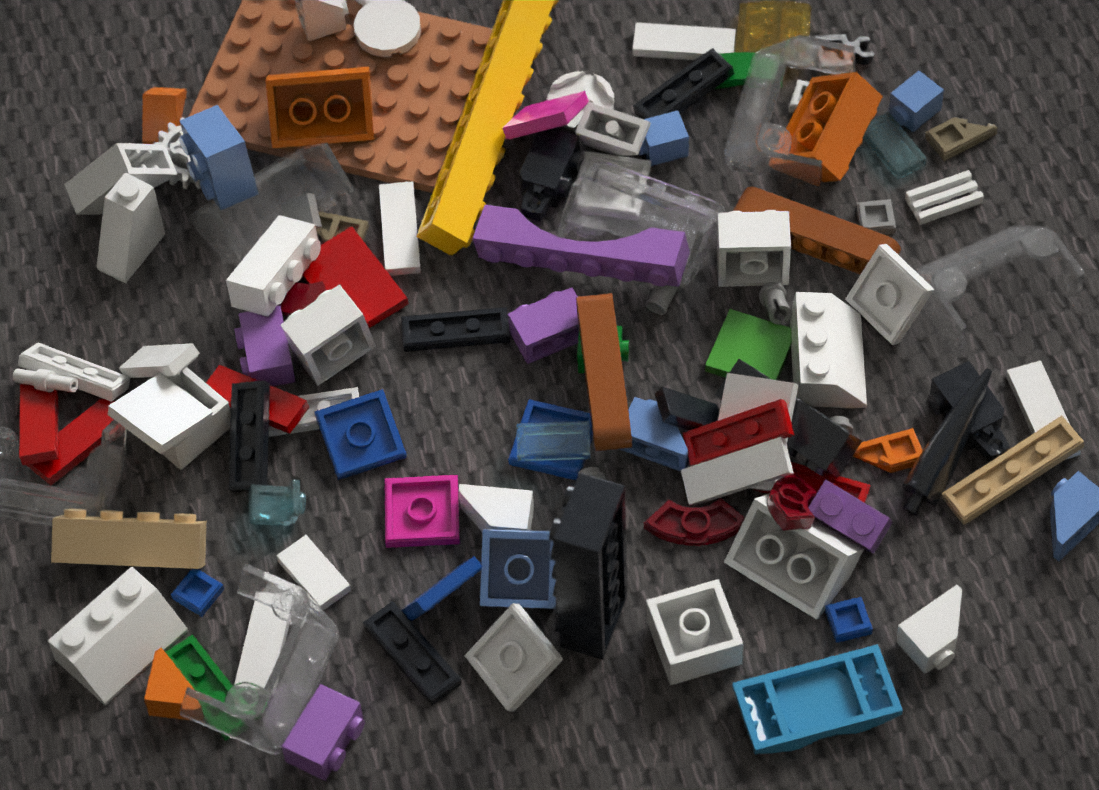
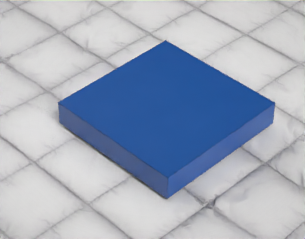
[314,389,407,480]
[508,399,593,481]
[401,556,482,621]

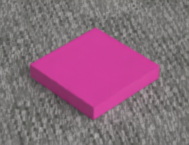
[503,91,589,140]
[385,475,460,548]

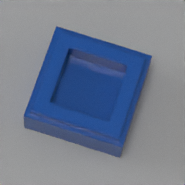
[171,569,224,617]
[825,597,873,643]

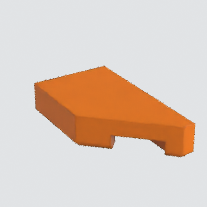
[853,428,923,473]

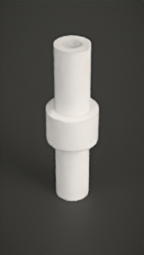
[13,368,78,393]

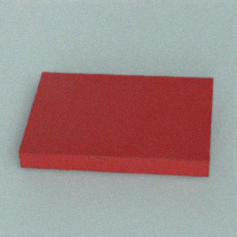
[302,226,409,328]

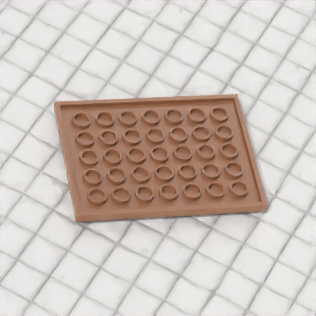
[188,0,492,193]

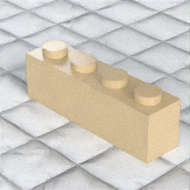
[51,509,207,569]

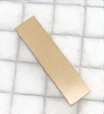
[942,415,1084,525]

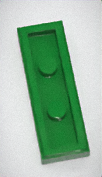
[166,634,257,741]

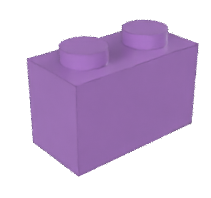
[508,287,579,364]
[234,306,295,386]
[808,479,893,554]
[282,684,365,781]

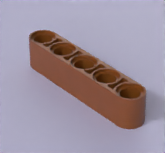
[733,187,901,275]
[576,293,632,452]

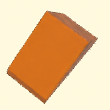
[142,87,187,144]
[144,647,207,721]

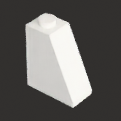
[64,143,177,215]
[97,173,165,284]

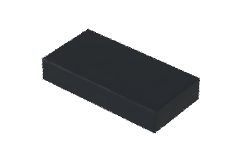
[655,386,719,431]

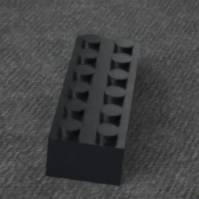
[549,473,628,660]

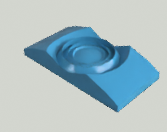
[732,644,903,754]

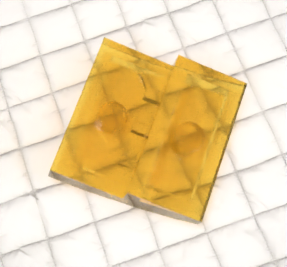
[735,0,811,65]

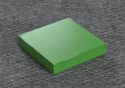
[705,309,792,380]

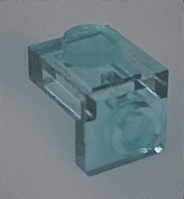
[249,479,306,526]

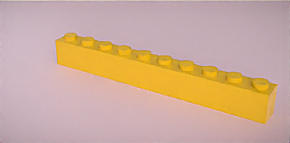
[416,0,558,256]

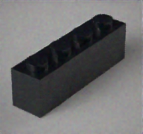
[715,359,862,477]

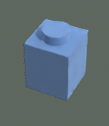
[889,71,944,132]
[639,110,689,166]

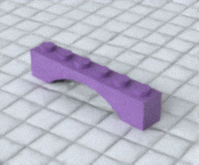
[473,205,690,287]

